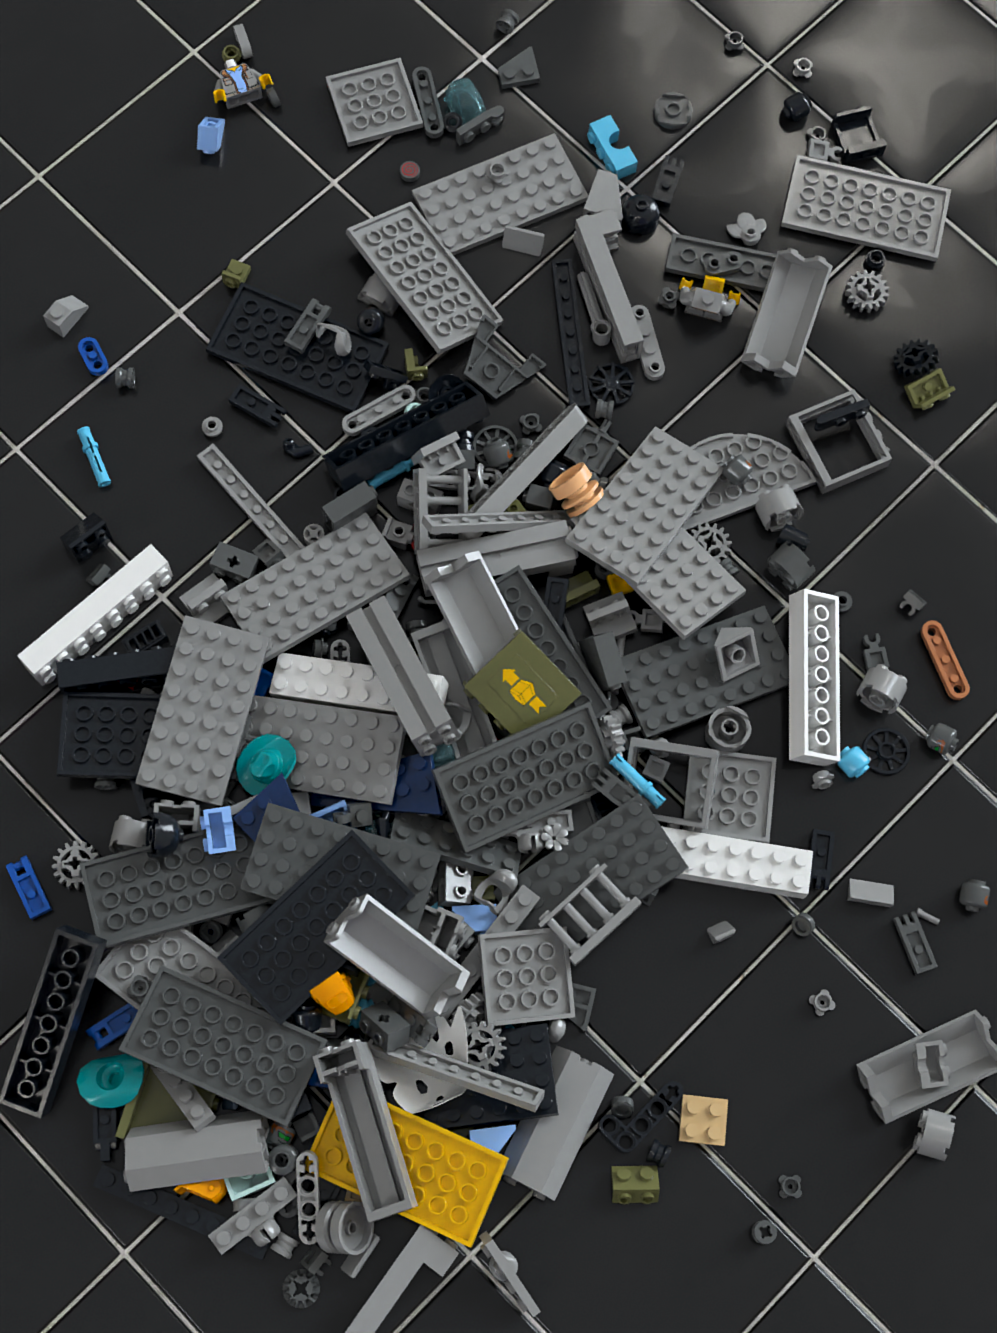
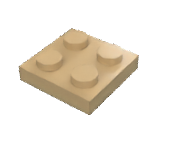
[678,1094,728,1146]

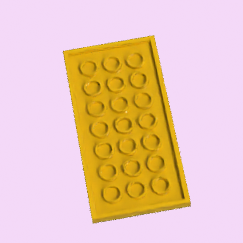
[305,1101,509,1248]

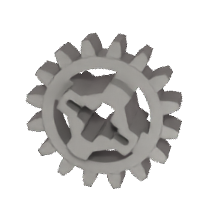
[845,270,890,313]
[690,522,732,563]
[597,715,625,759]
[52,841,100,890]
[449,992,485,1028]
[466,1021,507,1071]

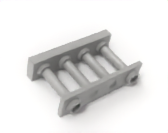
[413,468,470,554]
[538,863,642,966]

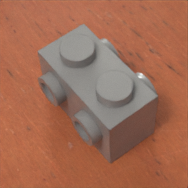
[438,861,474,907]

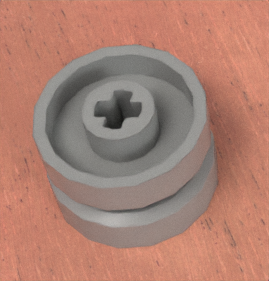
[315,1200,374,1255]

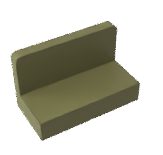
[565,571,600,609]

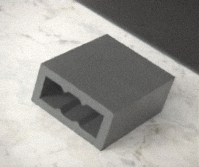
[322,481,379,532]
[579,631,628,692]

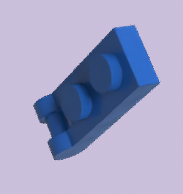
[6,855,52,920]
[86,1003,138,1051]

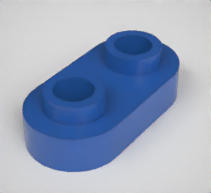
[78,337,109,376]

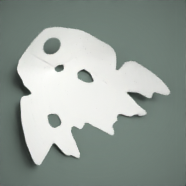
[373,1006,468,1114]

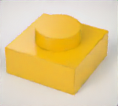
[703,275,725,294]
[606,574,634,595]

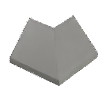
[714,627,760,682]

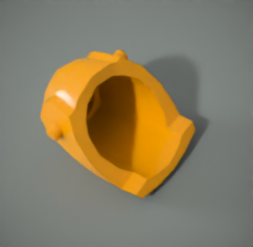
[309,971,355,1015]
[173,1179,227,1204]

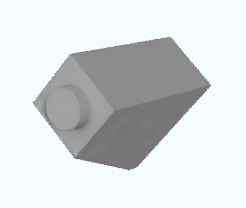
[583,169,623,225]

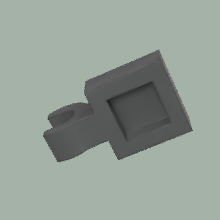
[333,801,373,828]

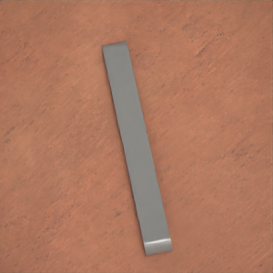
[461,403,588,540]

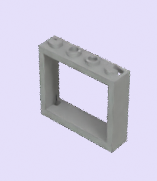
[785,389,892,494]
[624,737,720,833]

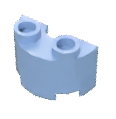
[200,806,236,854]

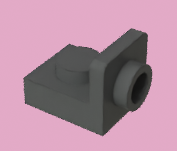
[252,538,286,569]

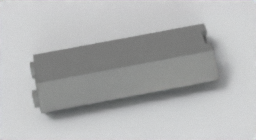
[741,248,833,378]
[424,551,519,676]
[323,894,470,1019]
[856,1009,997,1124]
[502,1045,614,1201]
[123,1111,270,1192]

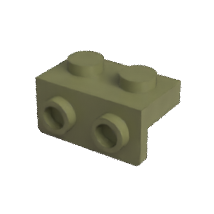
[904,368,956,410]
[611,1166,660,1204]

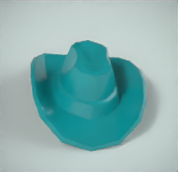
[236,734,296,796]
[77,1054,144,1108]

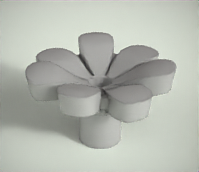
[541,823,569,852]

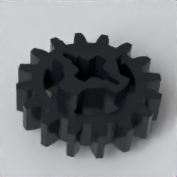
[894,339,939,379]

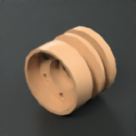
[549,462,604,518]

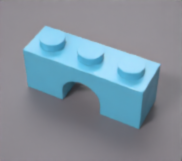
[587,115,638,180]

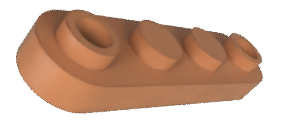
[920,620,970,700]

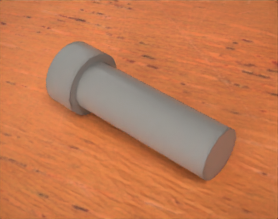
[916,908,940,925]

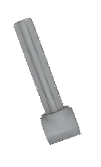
[577,271,611,346]

